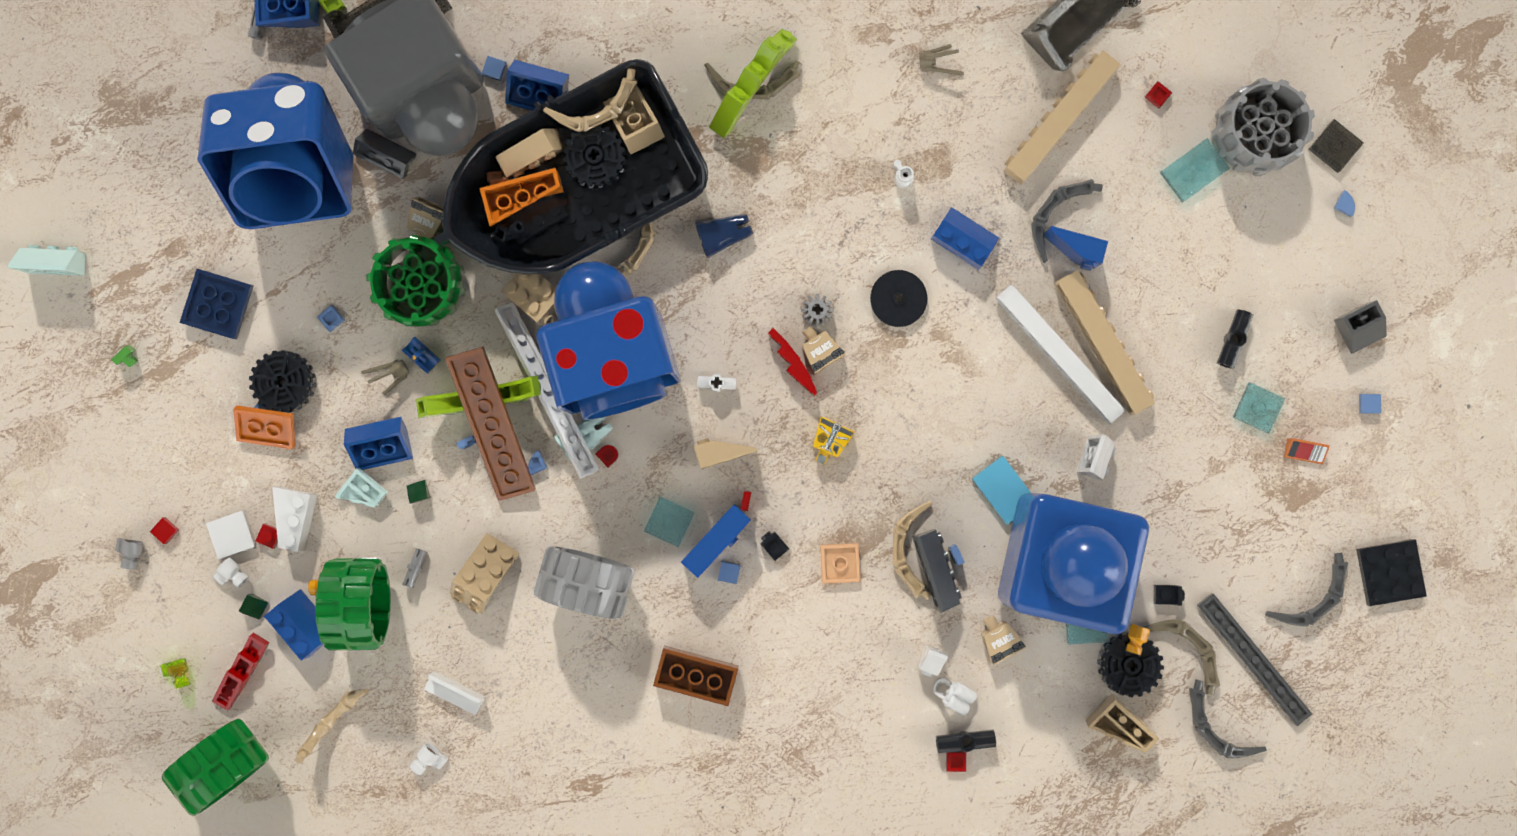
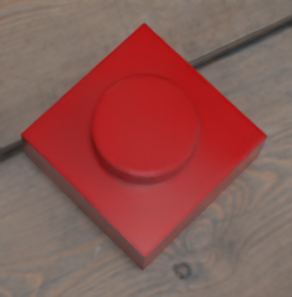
[255,523,278,549]

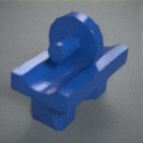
[402,336,441,374]

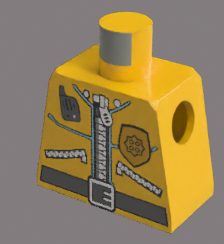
[812,416,855,465]

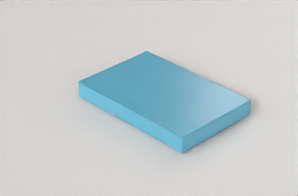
[972,456,1031,525]

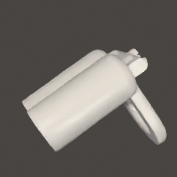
[933,678,977,715]

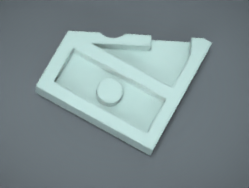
[335,468,388,508]

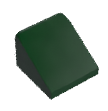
[406,480,431,504]
[239,594,269,620]

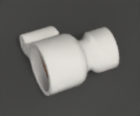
[893,160,914,189]
[212,557,249,588]
[409,743,448,775]

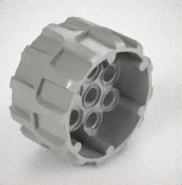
[1211,78,1315,176]
[534,546,634,619]

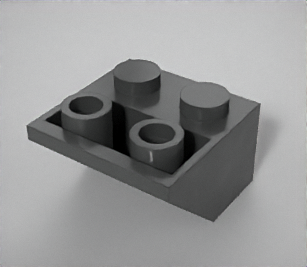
[1334,300,1387,354]

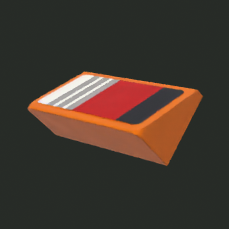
[1284,438,1330,464]

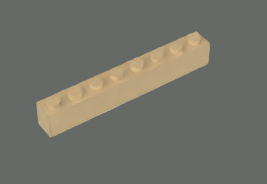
[1004,50,1121,185]
[1054,270,1155,415]

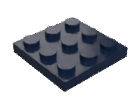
[179,269,254,340]

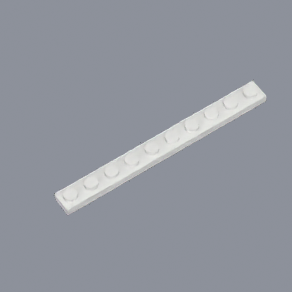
[495,302,599,479]

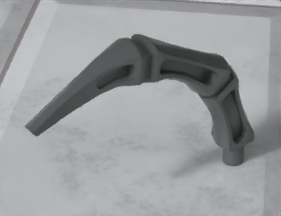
[1031,179,1103,263]
[1265,552,1349,627]
[1189,679,1267,758]

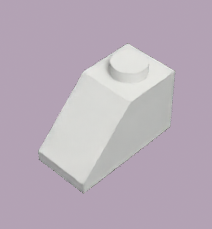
[917,645,948,677]

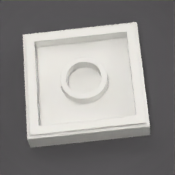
[206,510,257,560]

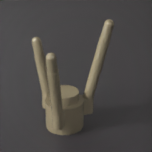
[919,44,964,75]
[361,359,409,395]

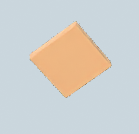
[820,543,861,584]

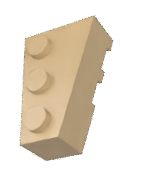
[496,129,567,179]
[1085,694,1159,753]

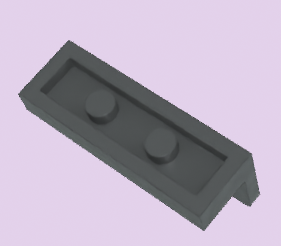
[353,129,416,179]

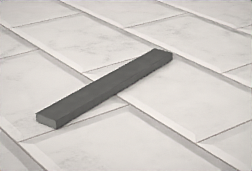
[1197,593,1312,726]

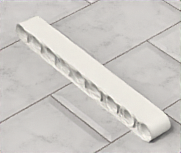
[996,285,1125,424]

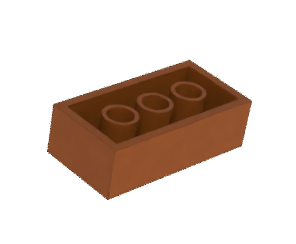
[653,646,739,706]

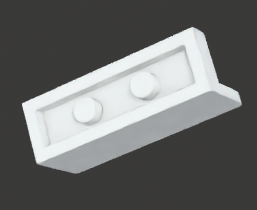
[424,671,485,715]

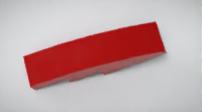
[768,328,817,397]
[212,632,270,711]

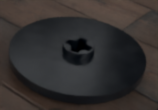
[870,270,928,327]

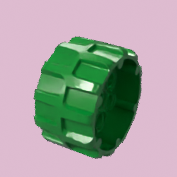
[366,235,466,327]
[316,558,391,651]
[162,718,269,816]

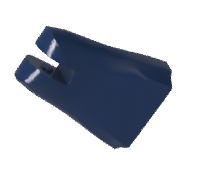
[695,214,754,258]

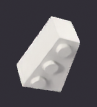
[272,487,317,552]

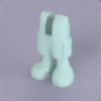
[554,417,613,464]

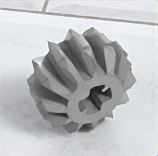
[801,294,834,327]

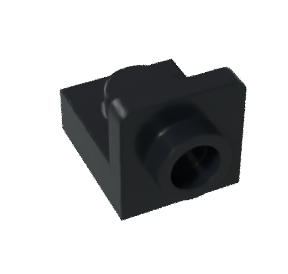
[760,531,790,561]
[1154,585,1185,606]

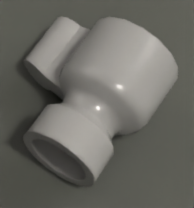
[115,538,143,570]

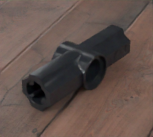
[1217,309,1254,369]
[936,729,996,753]

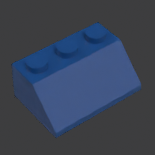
[505,59,569,111]
[931,207,999,270]
[343,417,413,470]
[264,589,324,661]

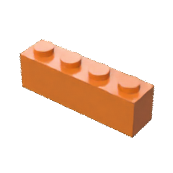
[480,168,564,226]

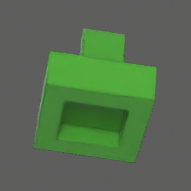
[111,344,138,367]

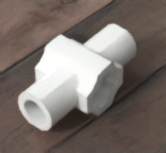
[697,374,736,392]

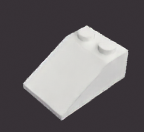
[1077,434,1116,479]

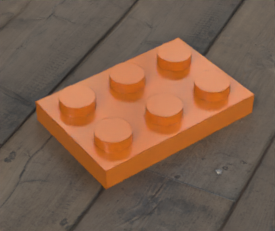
[233,405,296,450]

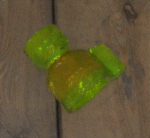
[160,658,191,689]

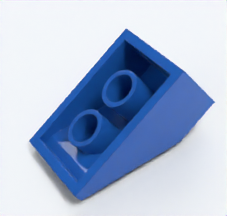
[255,0,320,28]
[1044,226,1108,271]

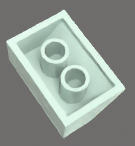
[8,245,86,276]

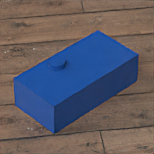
[681,504,751,578]

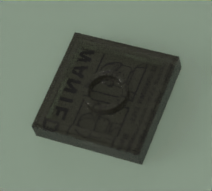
[1308,119,1364,173]

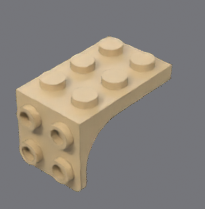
[501,273,558,326]
[450,533,519,614]

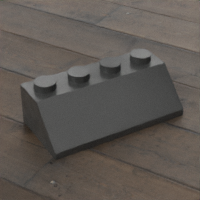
[912,529,962,613]

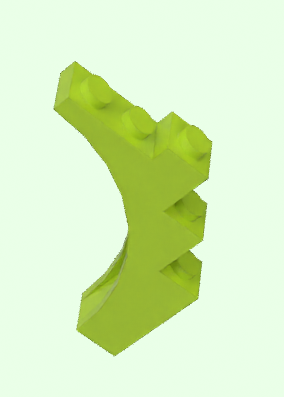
[709,28,797,138]
[415,376,541,418]

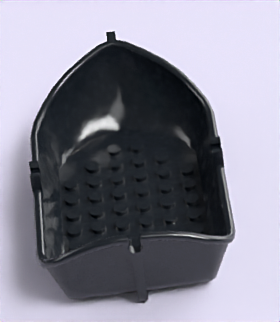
[434,59,708,275]

